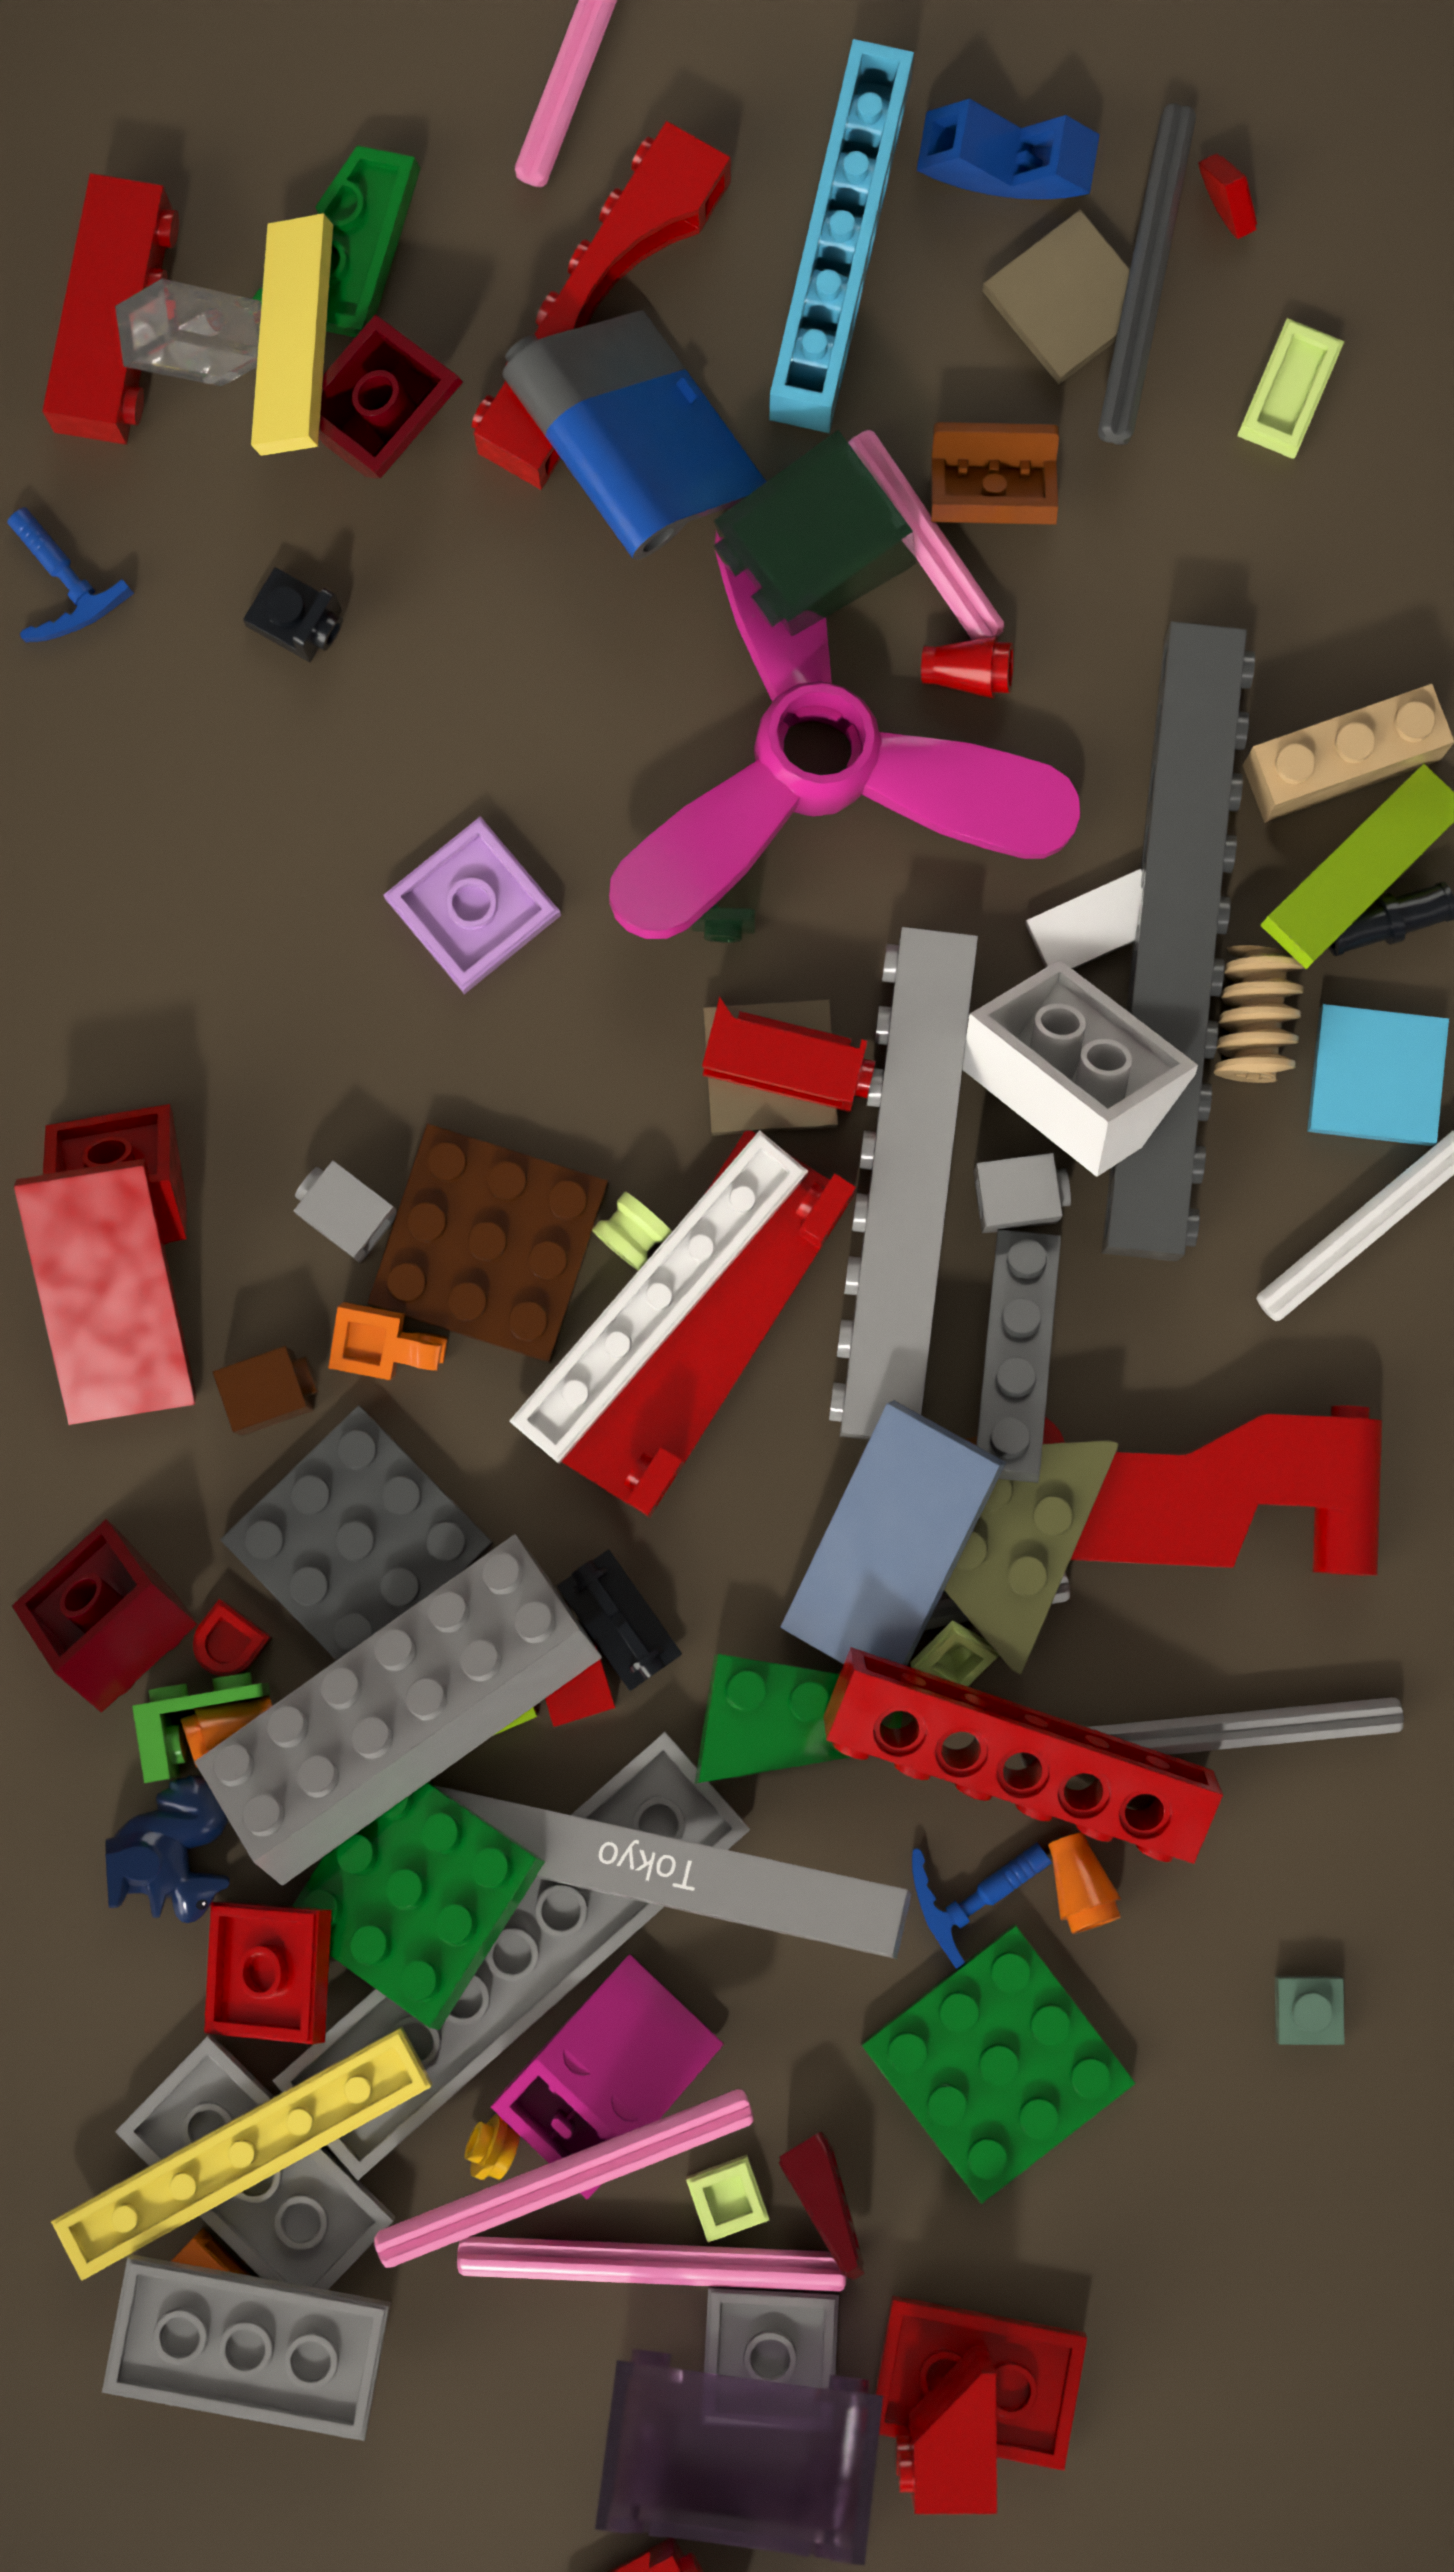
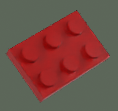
[868,2295,1088,2471]

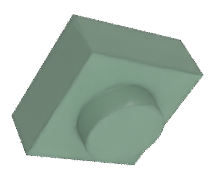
[1275,1976,1345,2045]

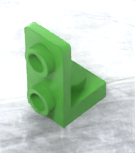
[132,1672,270,1783]

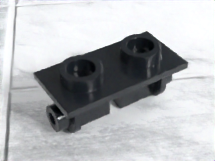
[557,1549,682,1691]

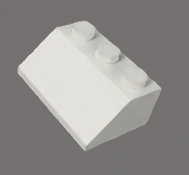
[962,960,1198,1177]

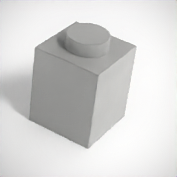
[973,1153,1071,1234]
[293,1160,398,1264]

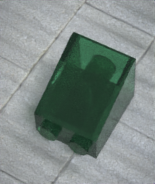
[713,430,917,637]

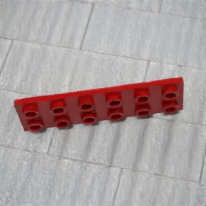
[562,1130,856,1518]

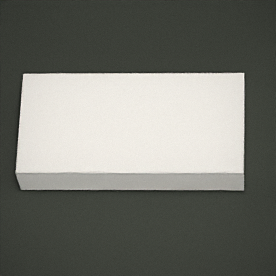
[1025,869,1143,969]

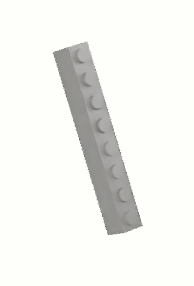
[829,927,978,1440]

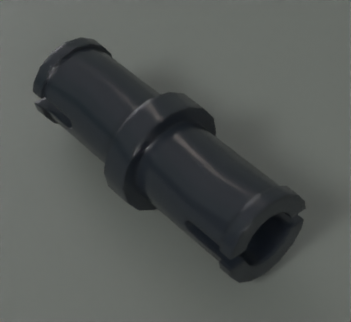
[1329,882,1454,956]

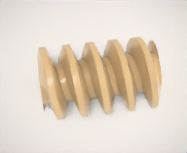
[1213,945,1305,1083]

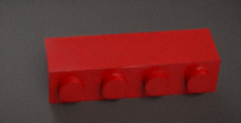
[42,173,179,445]

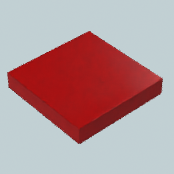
[204,1901,332,2044]

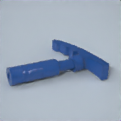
[7,507,134,642]
[912,1842,1052,1969]

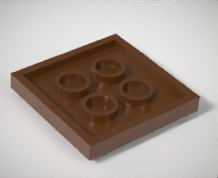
[367,1123,609,1363]

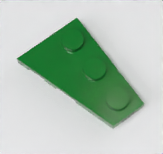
[247,145,421,337]
[695,1654,903,1784]

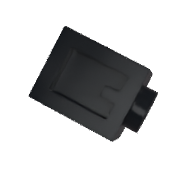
[243,567,343,663]

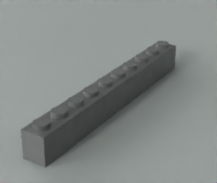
[1101,621,1255,1262]

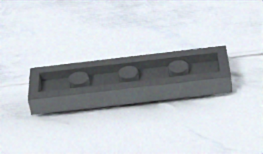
[976,1230,1061,1483]

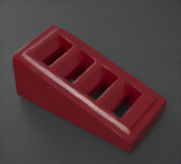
[778,2132,865,2281]

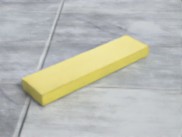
[251,213,333,456]

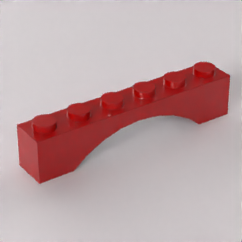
[471,121,731,490]

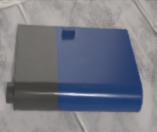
[502,310,771,560]

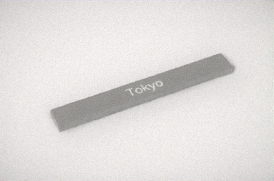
[434,1785,912,1959]

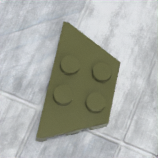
[944,1440,1119,1675]

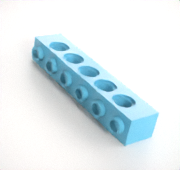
[769,39,914,433]

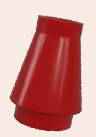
[921,635,1014,699]

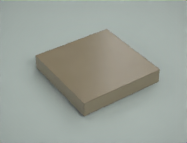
[982,210,1130,385]
[703,1000,838,1136]

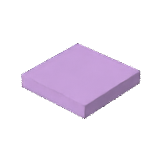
[383,816,561,994]

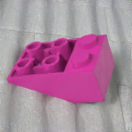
[491,1953,724,2200]

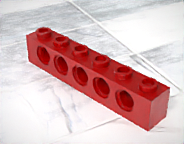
[823,1647,1223,1864]

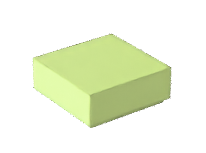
[686,2154,770,2242]

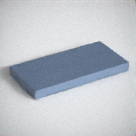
[780,1400,1006,1666]

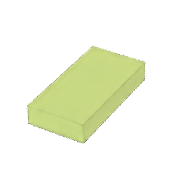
[1237,318,1345,459]

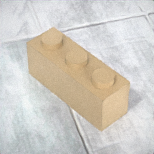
[1243,684,1454,823]

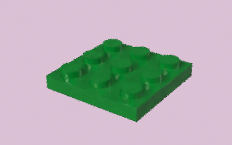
[292,1781,545,2030]
[861,1924,1136,2204]

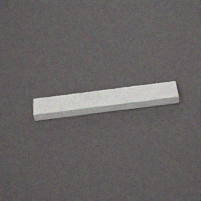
[510,1130,808,1464]

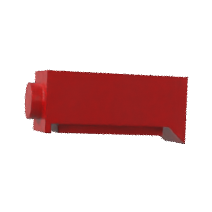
[702,996,876,1112]

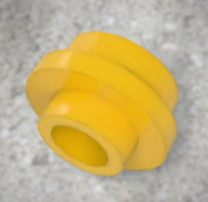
[464,2114,520,2180]

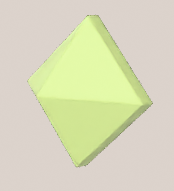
[910,1620,999,1687]

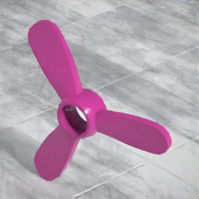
[609,498,1080,939]

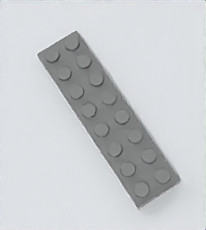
[273,1731,750,2180]

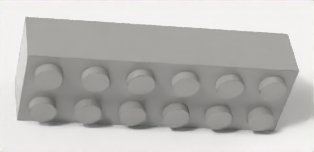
[194,1534,602,1886]

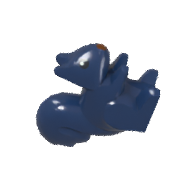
[105,1775,230,1923]

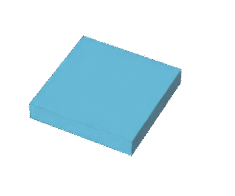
[1307,1004,1449,1146]

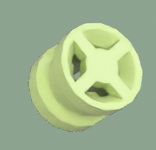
[592,1192,672,1271]

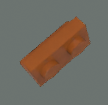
[930,422,1059,525]

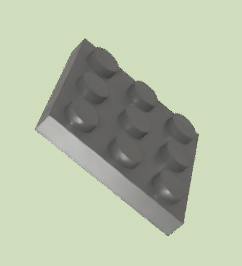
[220,1405,493,1661]

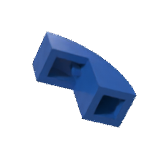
[917,98,1100,199]

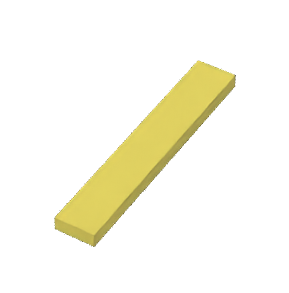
[51,2026,433,2281]

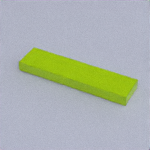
[1260,764,1454,969]

